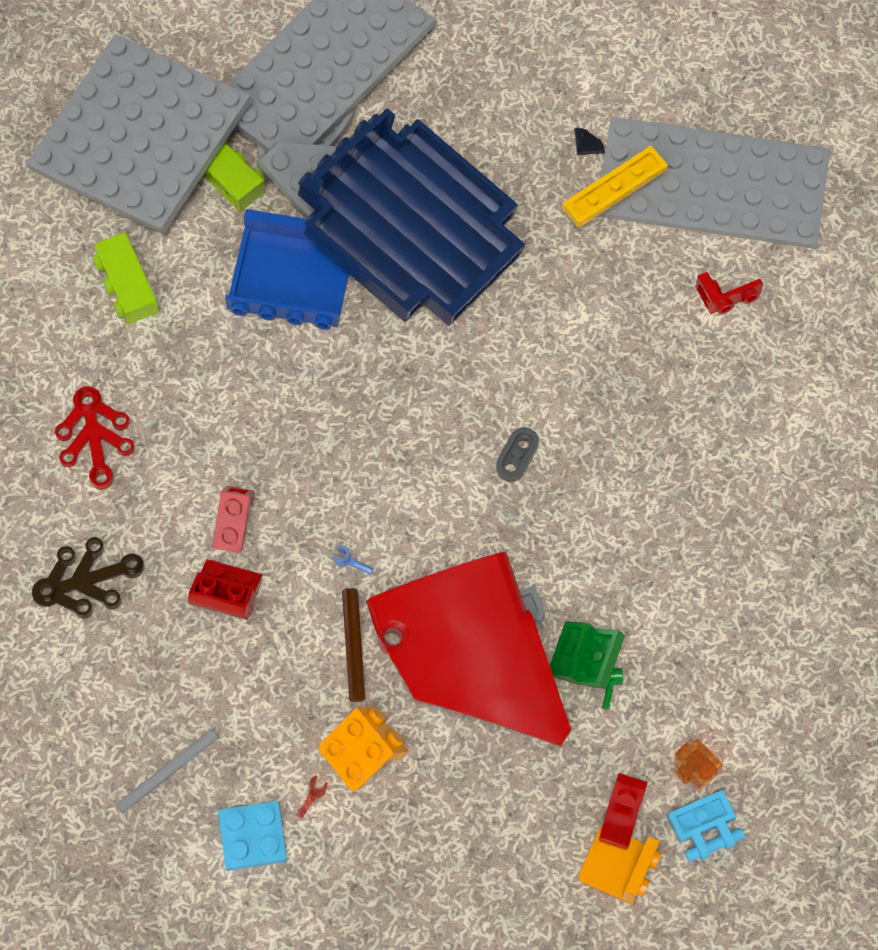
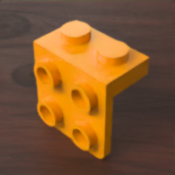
[319,706,409,791]
[578,827,662,905]

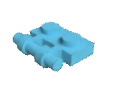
[667,790,745,862]

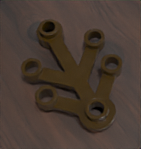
[32,537,144,619]

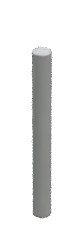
[116,729,219,814]

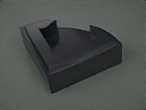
[574,128,605,155]

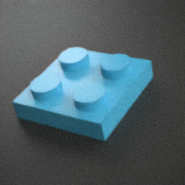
[218,801,287,871]

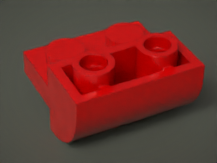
[188,559,263,620]

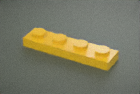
[562,146,668,228]

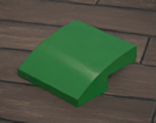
[550,621,625,689]

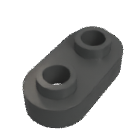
[496,427,539,482]

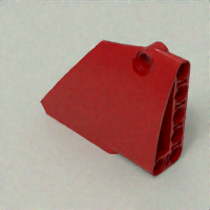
[366,552,571,747]

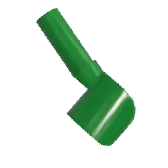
[602,668,623,710]

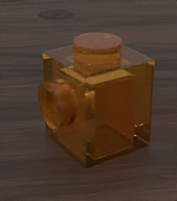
[674,738,723,792]

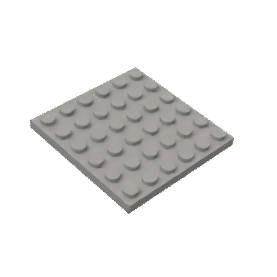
[26,34,252,234]

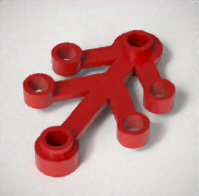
[55,386,135,490]

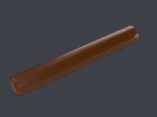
[342,588,365,702]

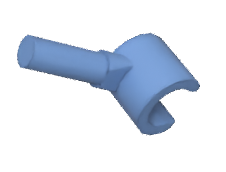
[333,546,374,575]

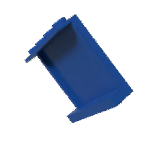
[225,209,349,330]

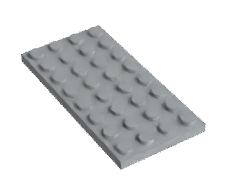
[227,0,435,152]
[597,116,830,249]

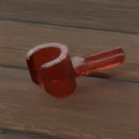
[296,776,327,818]

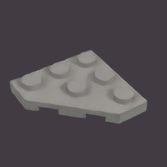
[256,142,337,219]

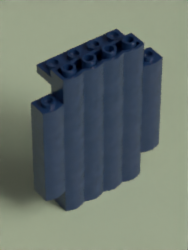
[298,108,525,326]

